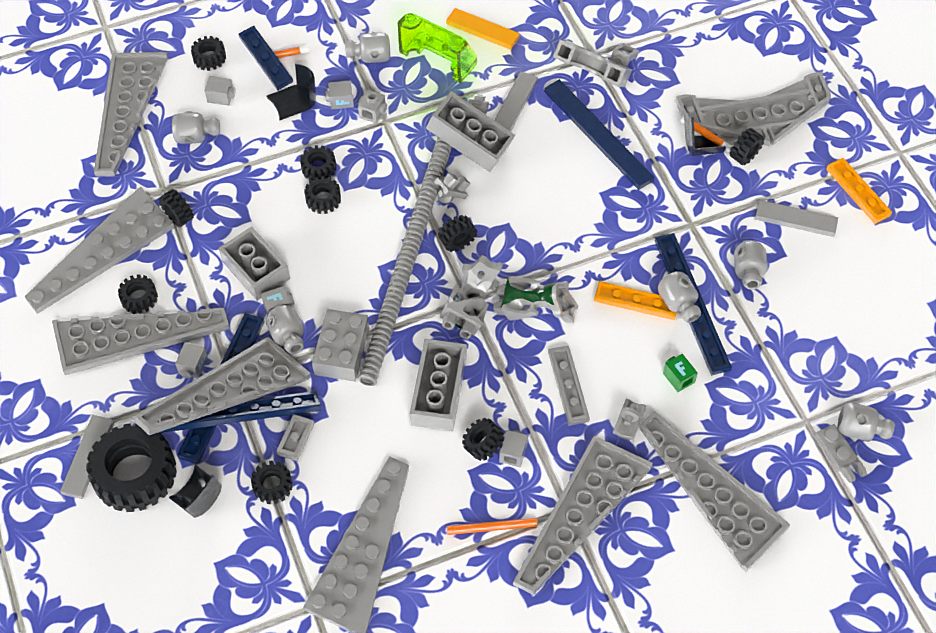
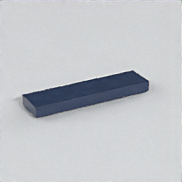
[238,25,293,91]

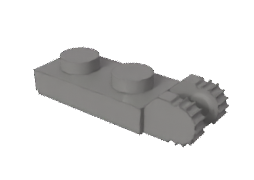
[814,424,867,483]

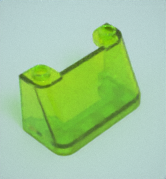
[397,13,477,83]

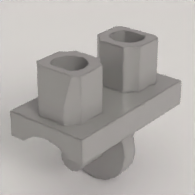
[434,172,471,204]
[613,398,647,441]

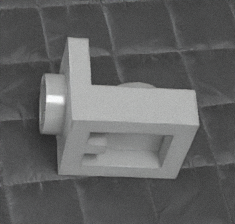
[610,43,639,67]

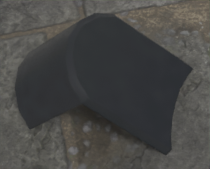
[266,64,316,121]
[683,105,726,156]
[169,464,222,518]

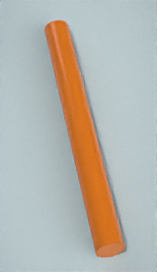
[447,518,537,535]

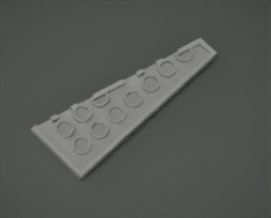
[94,52,168,176]
[24,187,175,314]
[52,308,230,375]
[135,337,311,435]
[639,411,790,572]
[513,436,653,595]
[303,456,409,633]

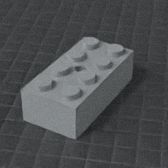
[426,91,515,172]
[409,339,467,431]

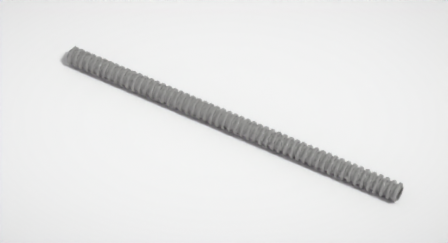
[358,137,452,386]

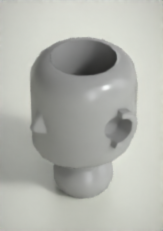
[345,31,390,63]
[172,111,220,144]
[734,241,768,290]
[658,271,701,323]
[266,305,304,354]
[837,402,895,442]

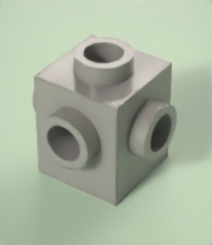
[358,89,387,124]

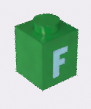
[663,353,698,392]

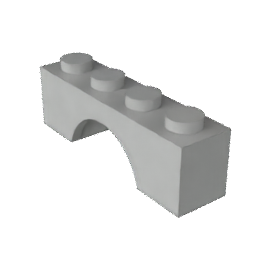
[553,40,632,87]

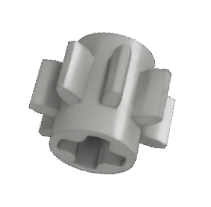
[468,94,489,114]

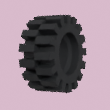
[191,36,226,71]
[729,128,765,166]
[300,145,337,181]
[304,176,341,214]
[158,189,194,227]
[438,215,477,252]
[118,274,158,314]
[462,418,505,461]
[251,461,293,504]

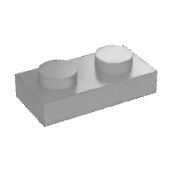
[277,414,314,461]

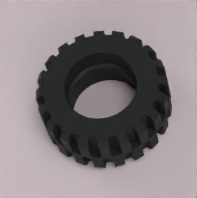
[86,424,177,512]

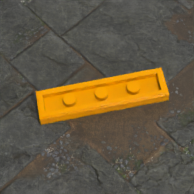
[446,8,520,50]
[826,158,892,224]
[594,281,677,320]

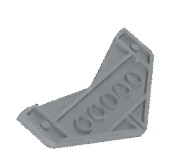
[675,72,831,146]

